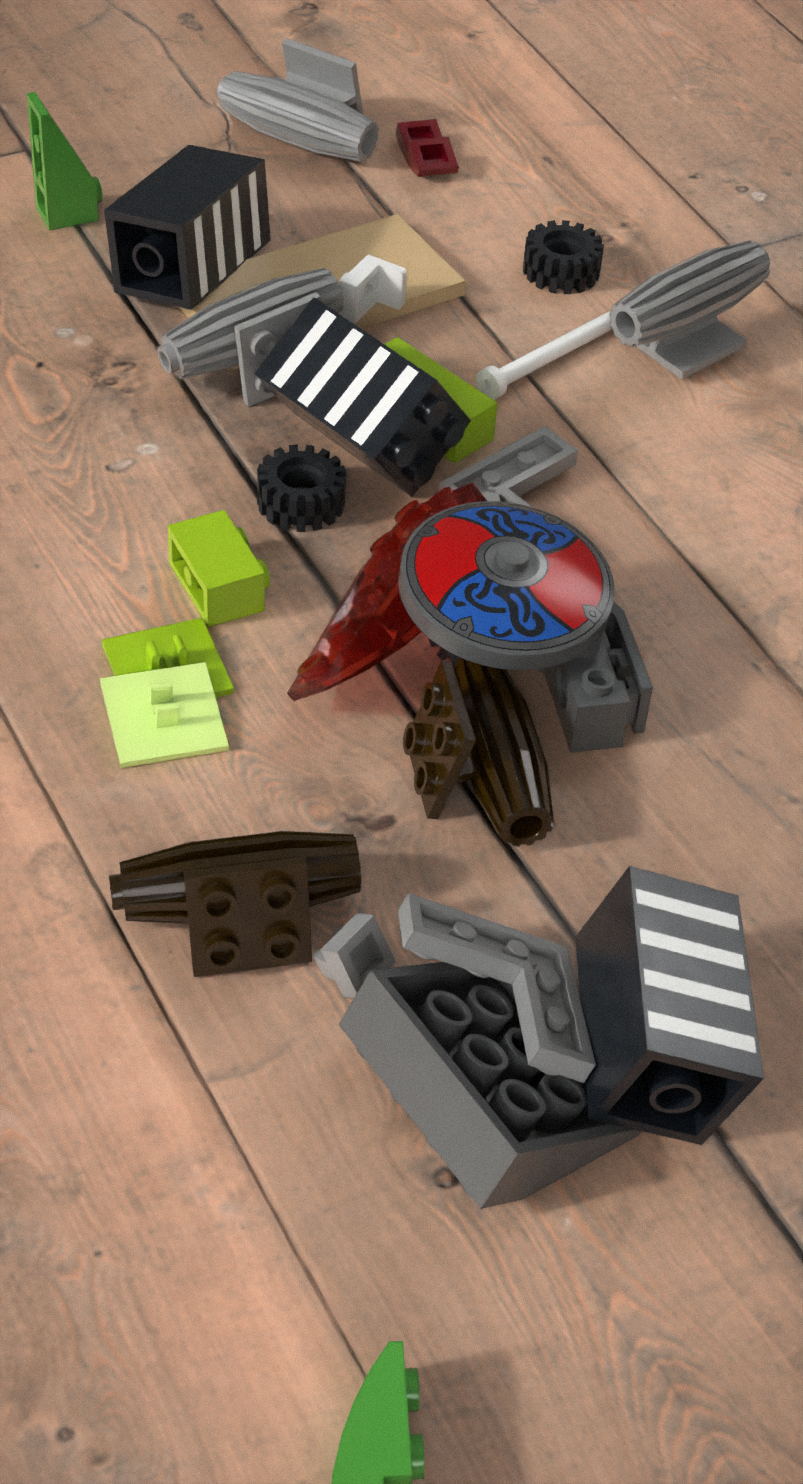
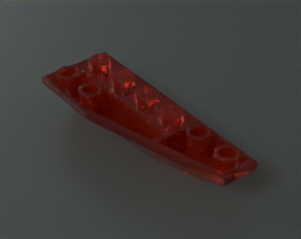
[287,482,487,701]

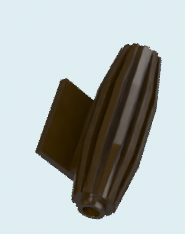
[403,658,554,847]
[109,831,362,977]

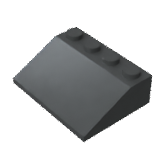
[339,962,641,1209]

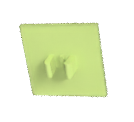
[100,662,229,768]

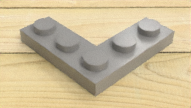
[438,426,578,508]
[398,893,596,1083]

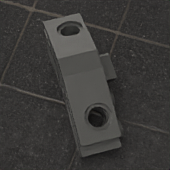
[537,601,653,753]

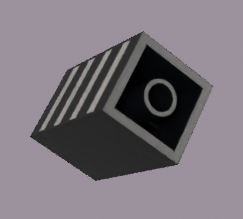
[104,145,271,310]
[254,297,471,497]
[575,866,764,1145]

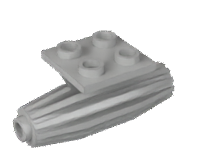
[217,38,379,162]
[609,240,770,379]
[157,268,344,407]

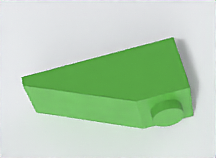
[27,92,103,231]

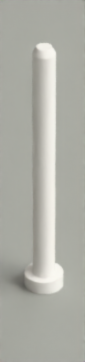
[476,311,613,400]

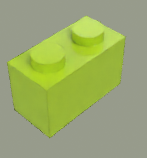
[168,509,270,627]

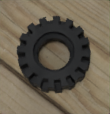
[523,220,604,294]
[257,444,346,532]

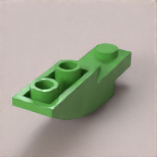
[331,1341,425,1484]

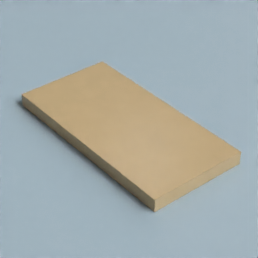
[179,214,466,370]

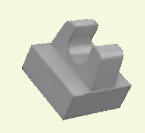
[313,913,396,999]

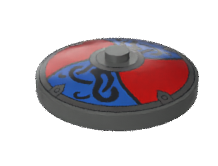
[398,501,614,670]

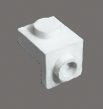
[338,254,407,324]

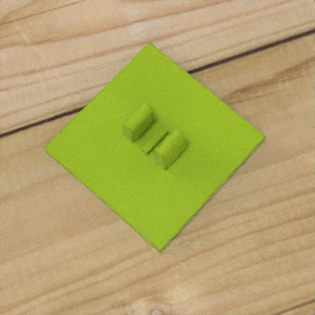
[101,618,234,698]

